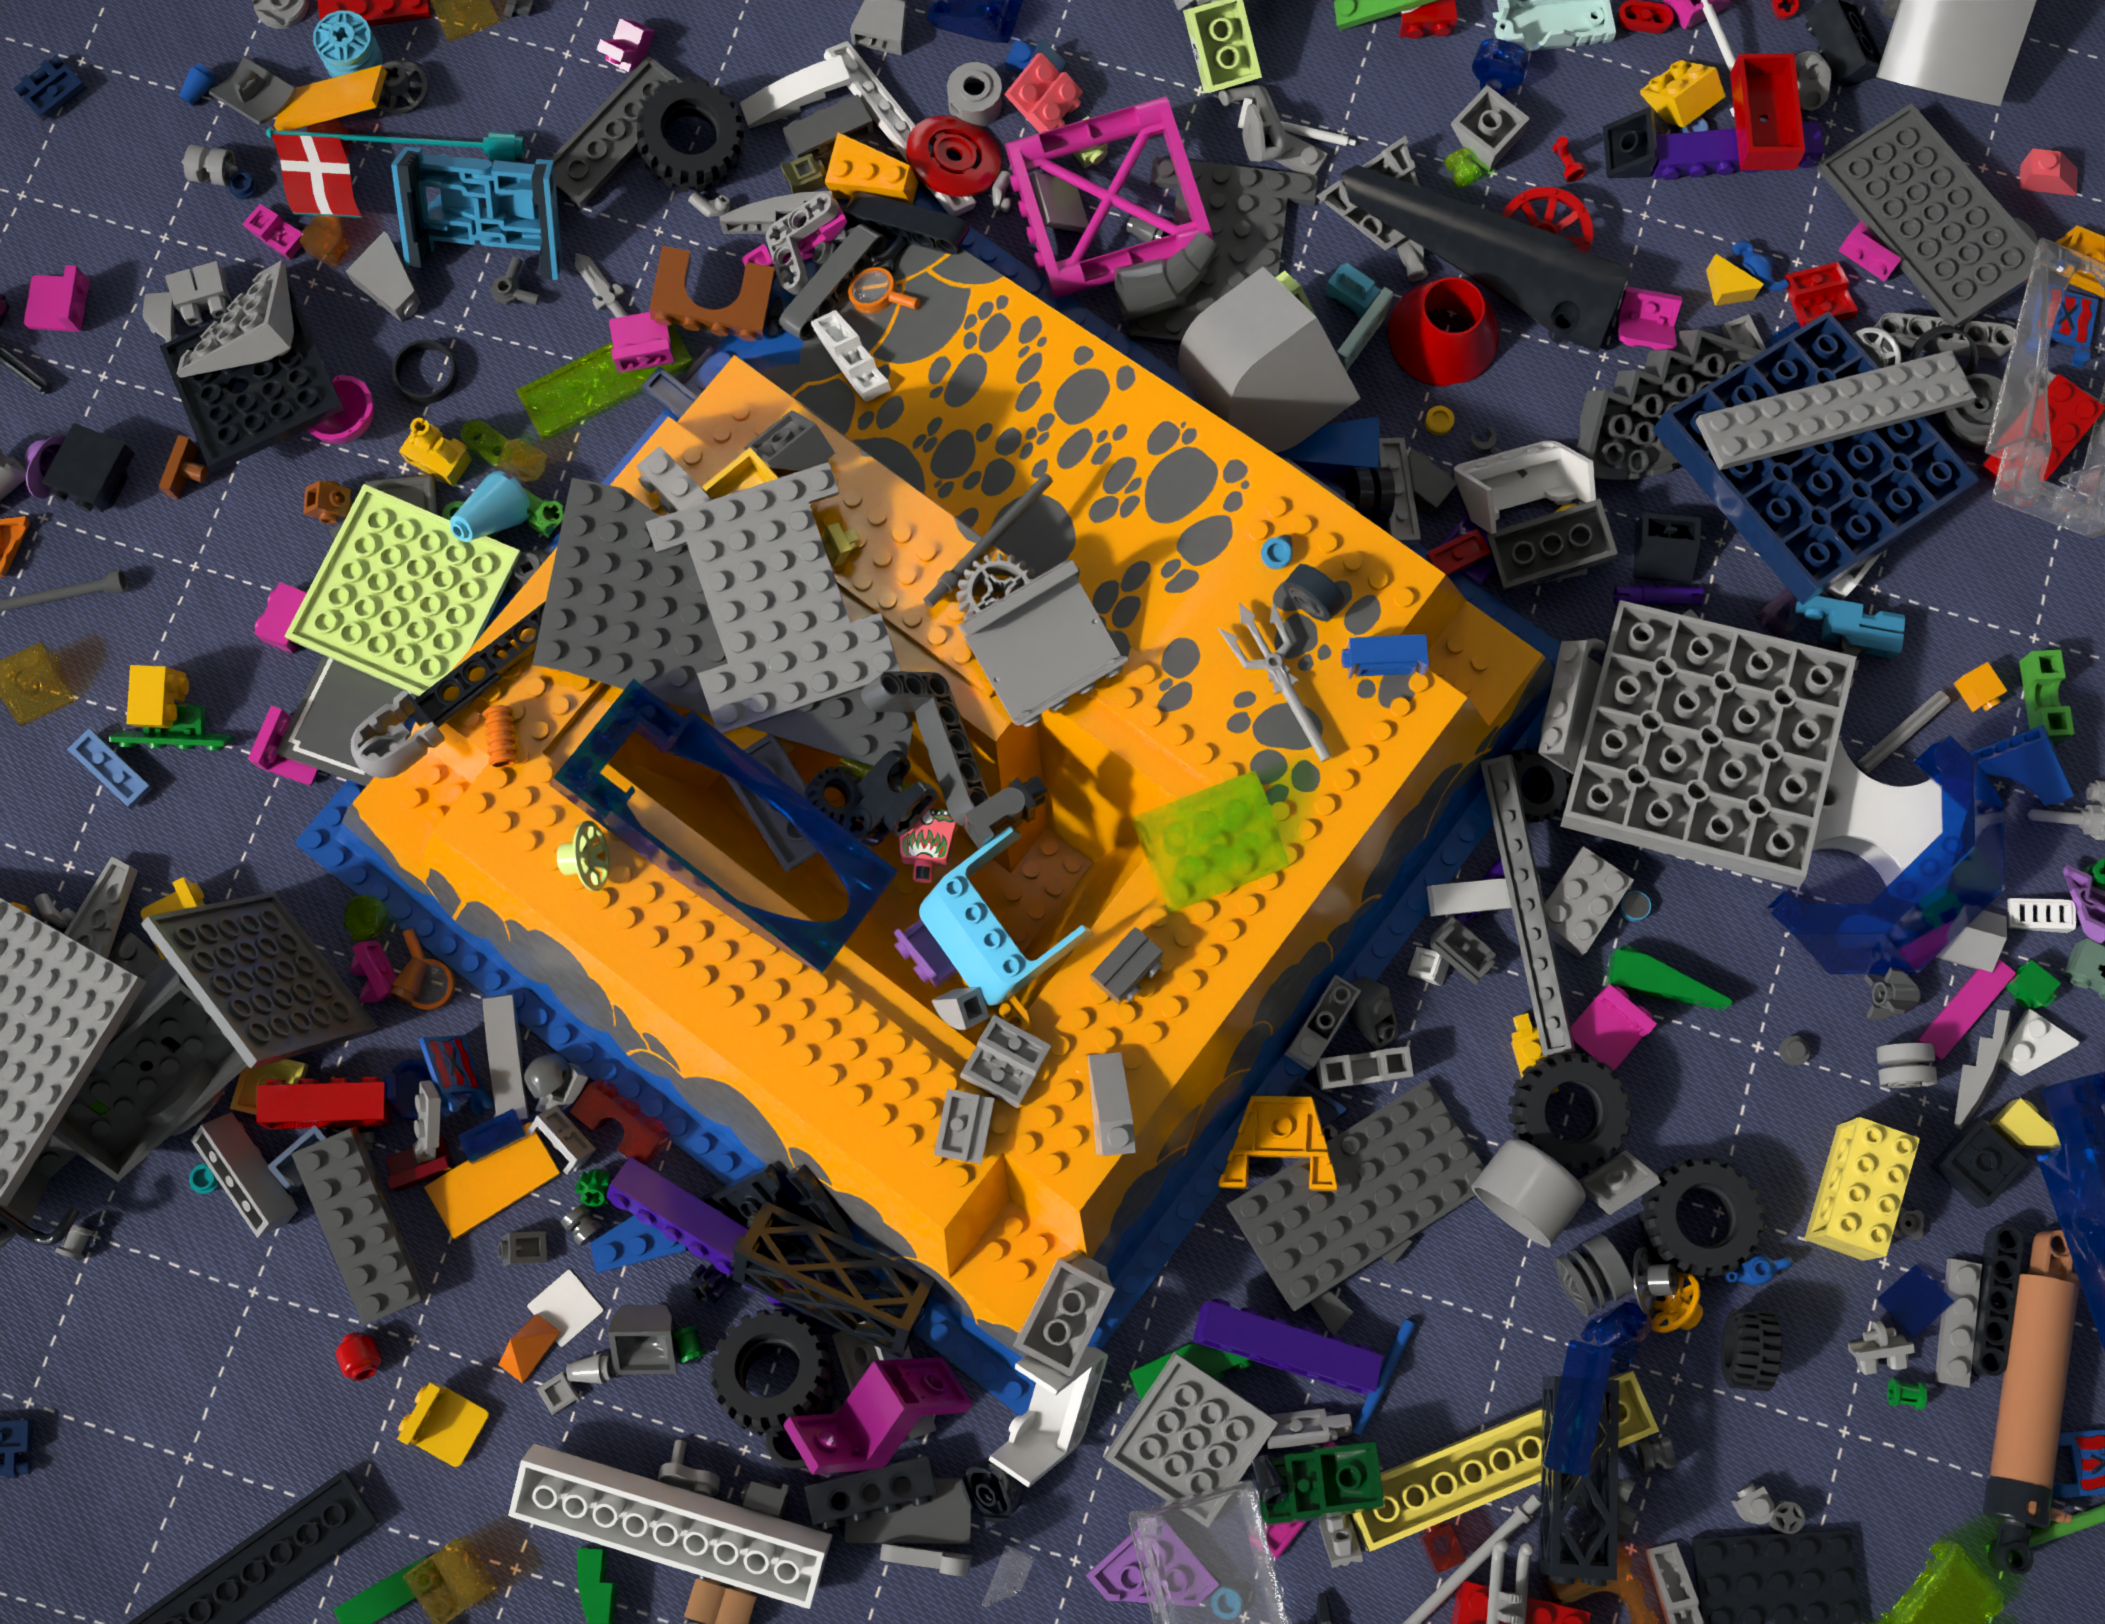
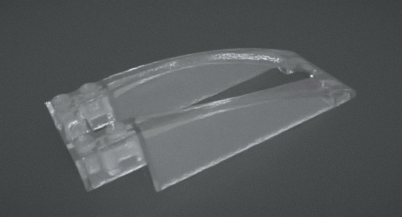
[1985,238,2105,538]

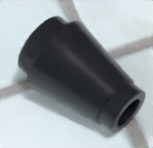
[1251,1455,1288,1506]

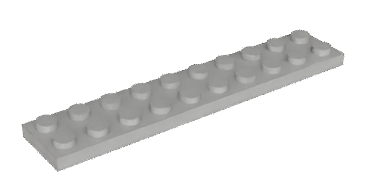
[1695,350,1977,471]

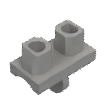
[1848,1321,1915,1375]
[1319,1515,1363,1568]

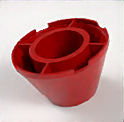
[1387,277,1500,387]

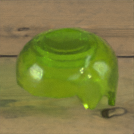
[343,894,389,941]

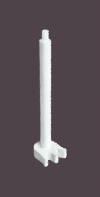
[1701,0,1736,117]
[1237,98,1356,146]

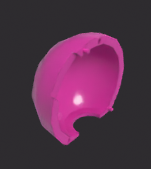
[307,375,374,444]

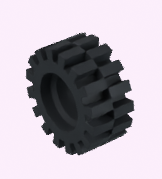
[803,766,863,828]

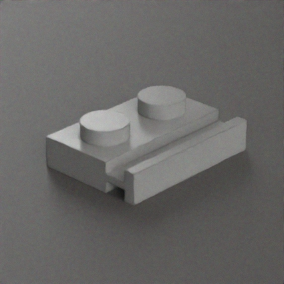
[934,1089,995,1165]

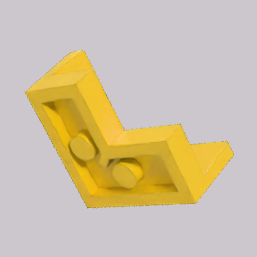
[702,447,778,500]

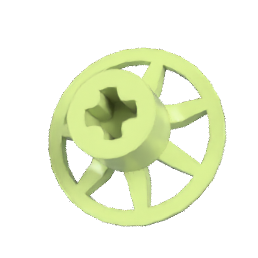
[557,821,609,891]

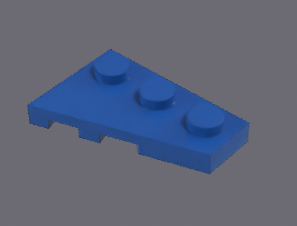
[590,1215,688,1273]

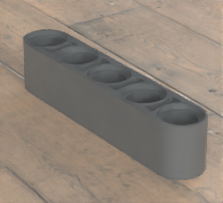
[779,224,888,341]

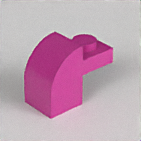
[597,19,655,72]

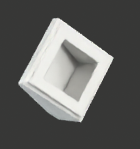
[1408,947,1450,986]

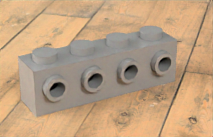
[636,446,712,514]
[191,1112,299,1238]

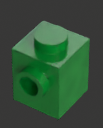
[2004,960,2061,1010]

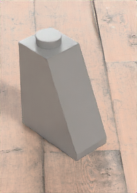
[346,232,421,322]

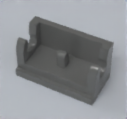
[1429,914,1496,985]

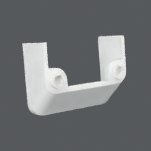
[1454,441,1596,534]
[989,1346,1108,1487]

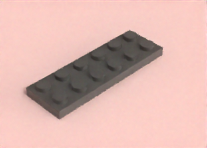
[549,56,683,209]

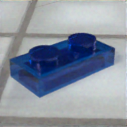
[458,1108,528,1164]

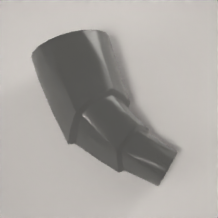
[1115,232,1219,322]

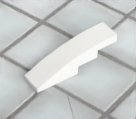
[740,55,851,129]
[811,310,891,402]

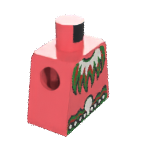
[899,809,958,883]

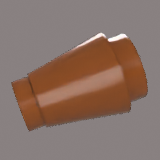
[390,957,428,1004]

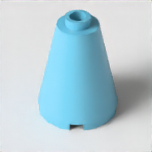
[450,471,530,542]

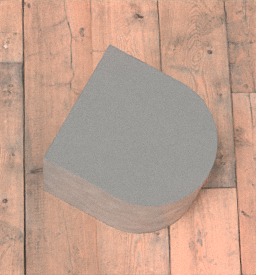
[1178,267,1360,453]

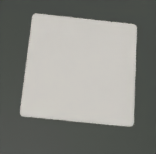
[527,1270,603,1347]

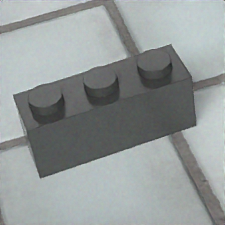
[783,94,874,161]

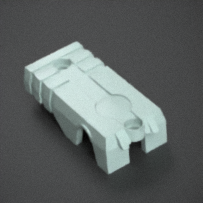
[1492,0,1616,54]

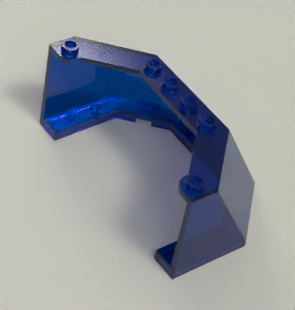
[1762,735,2005,974]

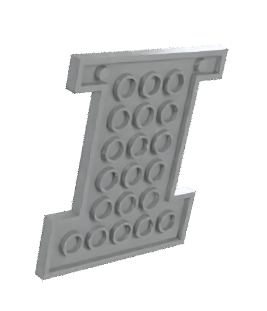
[646,462,900,735]

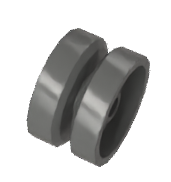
[1941,374,2014,448]

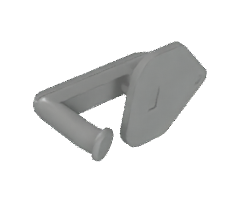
[1218,85,1287,162]

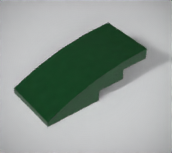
[1260,1442,1385,1527]

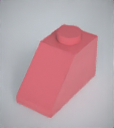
[2019,148,2078,196]

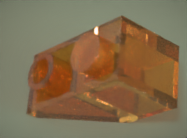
[299,216,350,268]

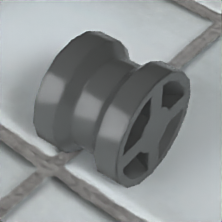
[1768,1501,1805,1534]

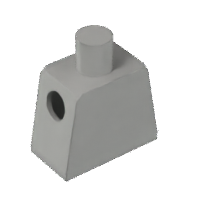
[850,0,906,56]

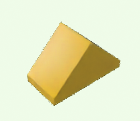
[1706,254,1764,306]

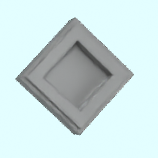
[536,1371,580,1415]

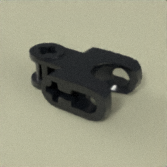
[843,750,938,847]

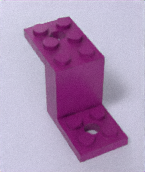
[783,1357,973,1475]

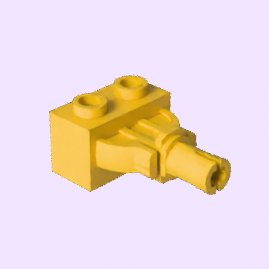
[399,418,472,488]

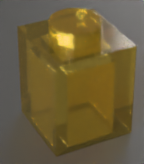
[496,439,548,482]

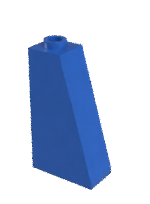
[1274,417,1379,479]

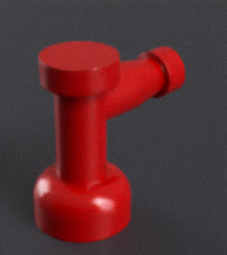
[1552,136,1587,183]

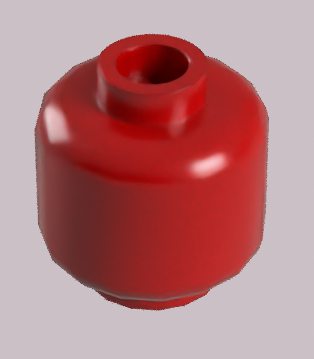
[335,1332,382,1381]

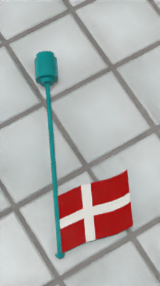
[266,127,525,218]

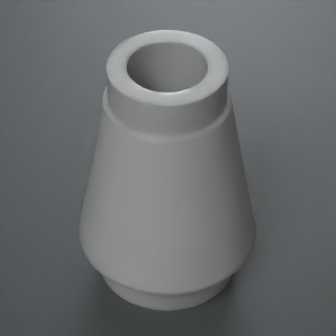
[566,1353,615,1384]

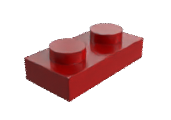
[1425,528,1491,576]

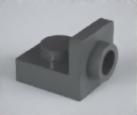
[498,1231,547,1267]

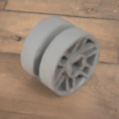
[1876,1043,1937,1088]

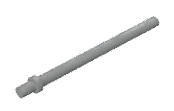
[1402,1494,1543,1624]

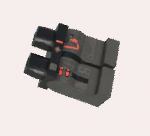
[965,775,1047,849]

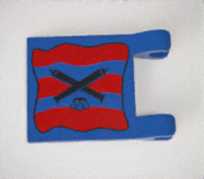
[2027,285,2099,368]
[419,1035,494,1117]
[2053,1429,2105,1498]

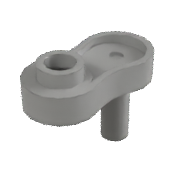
[657,1440,721,1498]

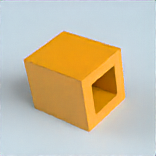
[1953,662,2007,712]

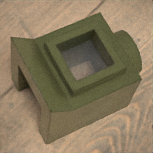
[780,153,826,194]

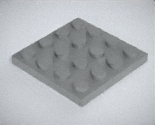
[1104,1352,1278,1528]

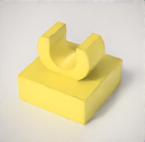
[821,523,860,567]

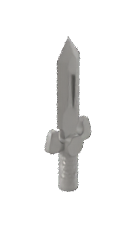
[575,253,628,318]

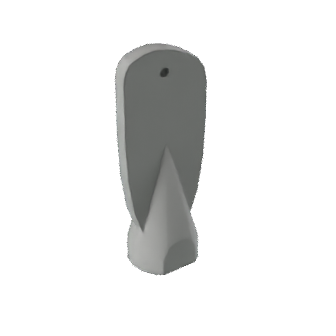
[1395,237,1428,282]

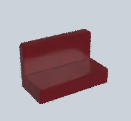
[386,1137,454,1192]

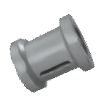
[55,1224,95,1261]

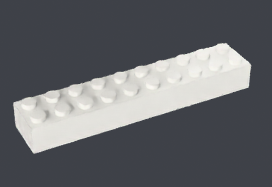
[508,1443,832,1609]

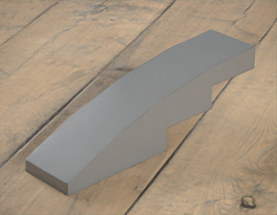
[720,191,833,234]
[482,993,530,1123]
[1954,1010,2011,1130]
[1646,1542,1704,1624]

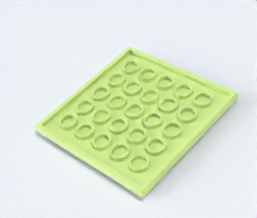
[285,484,522,696]

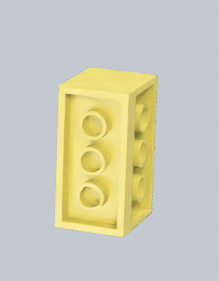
[1804,1117,1920,1261]

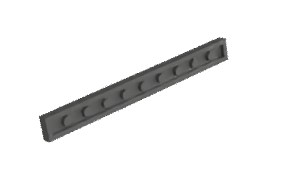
[1480,755,1575,1056]

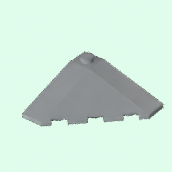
[176,260,294,378]

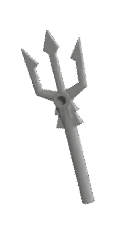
[1217,601,1332,763]

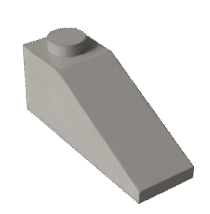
[1087,1052,1136,1156]

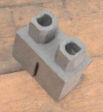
[165,261,232,326]

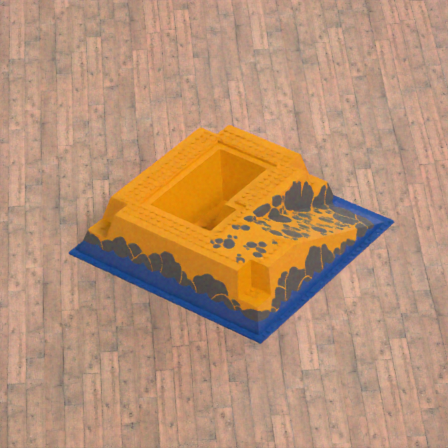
[296,189,1561,1416]

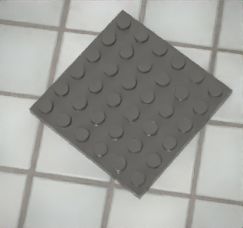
[141,892,378,1069]

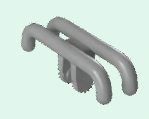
[1487,1539,1534,1624]

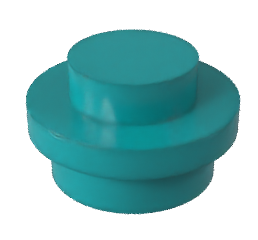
[189,1163,220,1194]

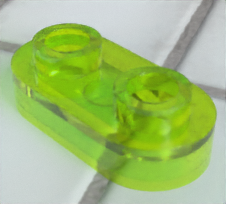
[461,419,513,466]

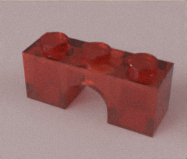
[570,1079,671,1165]

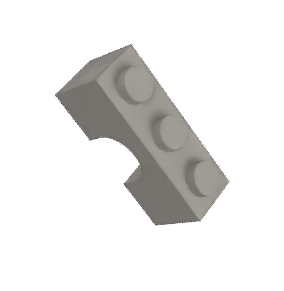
[1315,1046,1414,1090]

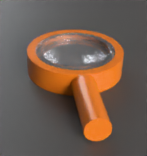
[848,267,921,314]
[402,928,455,1010]

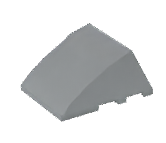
[1316,135,1421,251]

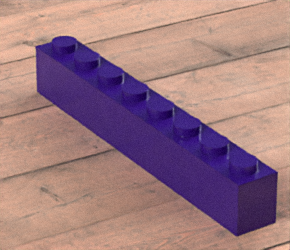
[606,1157,839,1326]

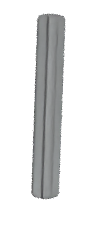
[1858,691,1950,773]

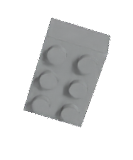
[1544,846,1634,958]

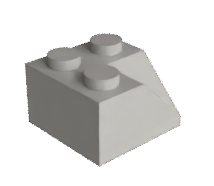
[1451,85,1530,172]

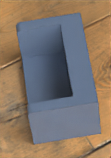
[267,1125,331,1192]

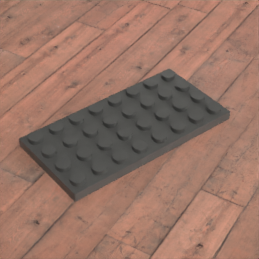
[1817,103,2052,327]
[1226,1080,1485,1312]

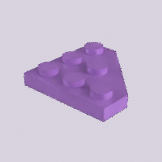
[1086,1510,1219,1606]

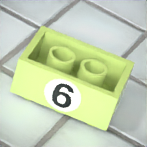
[1183,0,1262,93]

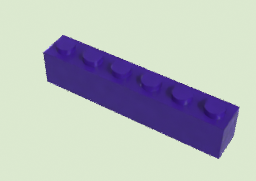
[1652,121,1825,180]
[1193,1299,1383,1396]

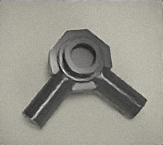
[490,257,541,305]

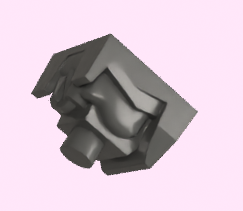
[608,1305,678,1375]

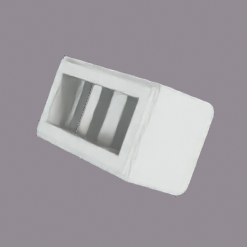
[2008,898,2076,933]

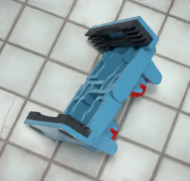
[391,147,562,280]

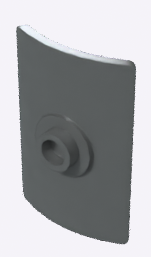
[209,57,297,125]

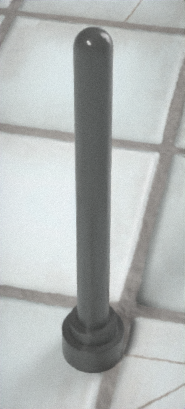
[0,569,128,612]

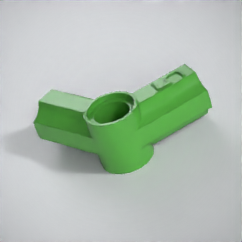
[524,488,564,537]

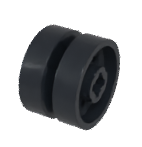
[1345,467,1395,520]

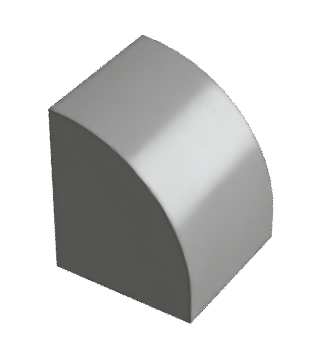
[932,987,990,1030]

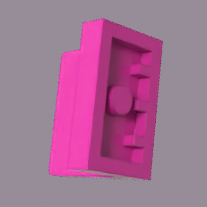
[609,312,674,373]
[248,706,319,786]

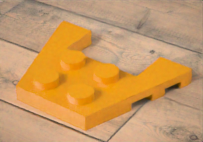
[1218,1096,1339,1191]

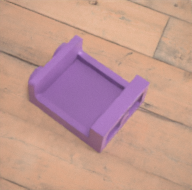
[893,919,958,989]

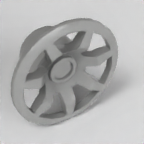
[1851,327,1902,368]

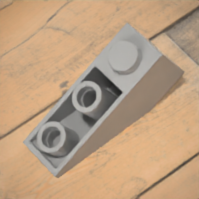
[1284,974,1361,1070]

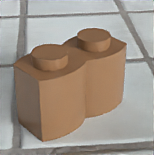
[684,1577,758,1624]

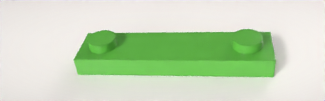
[1334,0,1437,31]

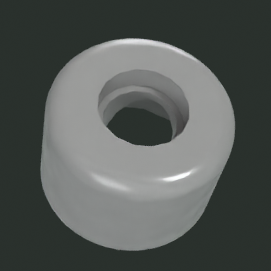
[1471,1138,1586,1247]

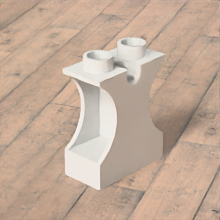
[1812,739,1974,906]

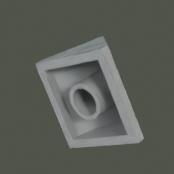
[1931,900,2007,972]

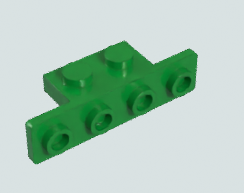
[109,704,234,751]

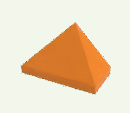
[498,1314,561,1383]

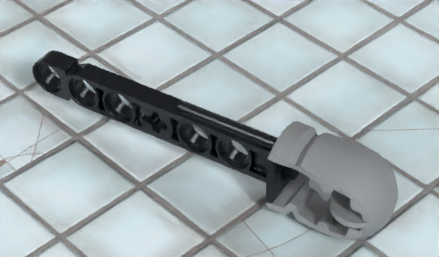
[351,601,546,779]

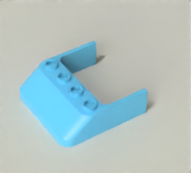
[919,826,1093,1006]

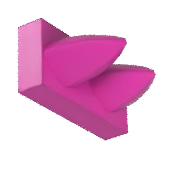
[349,941,397,1003]

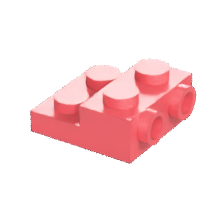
[1004,53,1083,133]

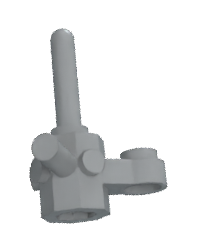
[2028,780,2105,841]

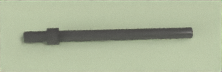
[923,473,1053,608]

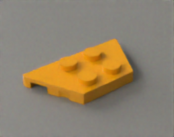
[2043,225,2105,298]

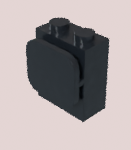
[42,423,135,513]

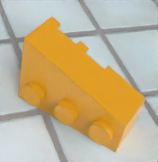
[825,132,918,205]

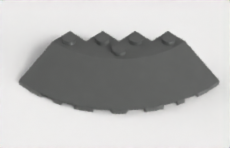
[1580,329,1763,480]

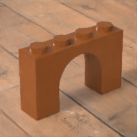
[649,246,775,342]

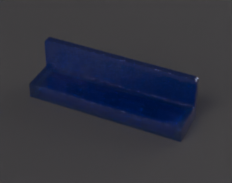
[1543,1340,1614,1478]

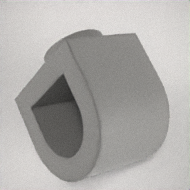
[1730,1483,1774,1524]

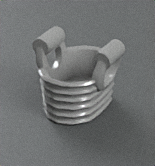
[1795,51,1831,111]

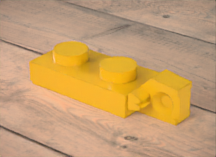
[1511,1013,1559,1094]

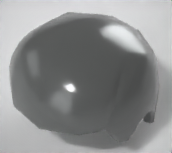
[524,1053,570,1098]

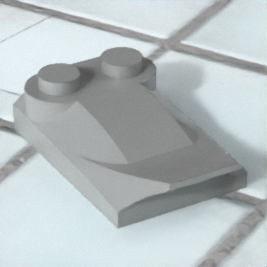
[1013,1250,1115,1377]

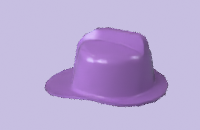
[25,436,66,499]

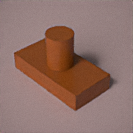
[159,435,208,500]

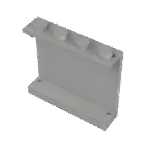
[957,560,1129,727]
[1538,640,1602,775]

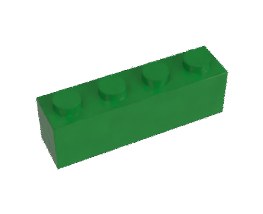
[1128,1342,1253,1401]

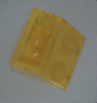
[403,1536,499,1624]

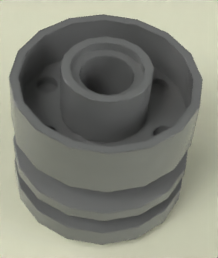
[1554,1234,1634,1316]

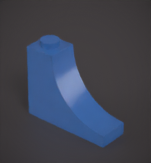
[1956,725,2074,807]

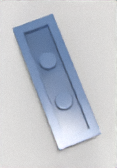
[67,729,153,809]

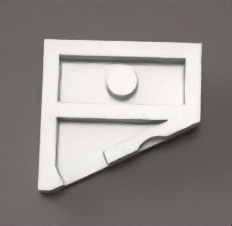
[2000,1009,2080,1076]

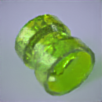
[1444,148,1482,188]

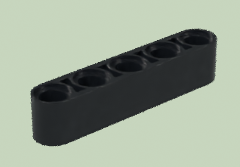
[842,191,970,255]
[1971,1225,2024,1376]

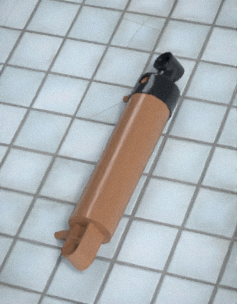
[1983,1230,2103,1574]

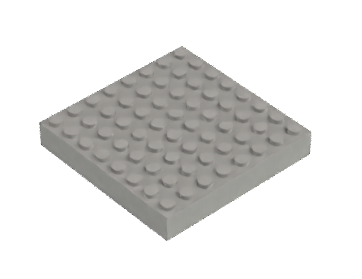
[1560,600,1857,888]

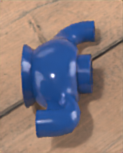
[1732,240,1789,292]
[1726,1254,1793,1286]

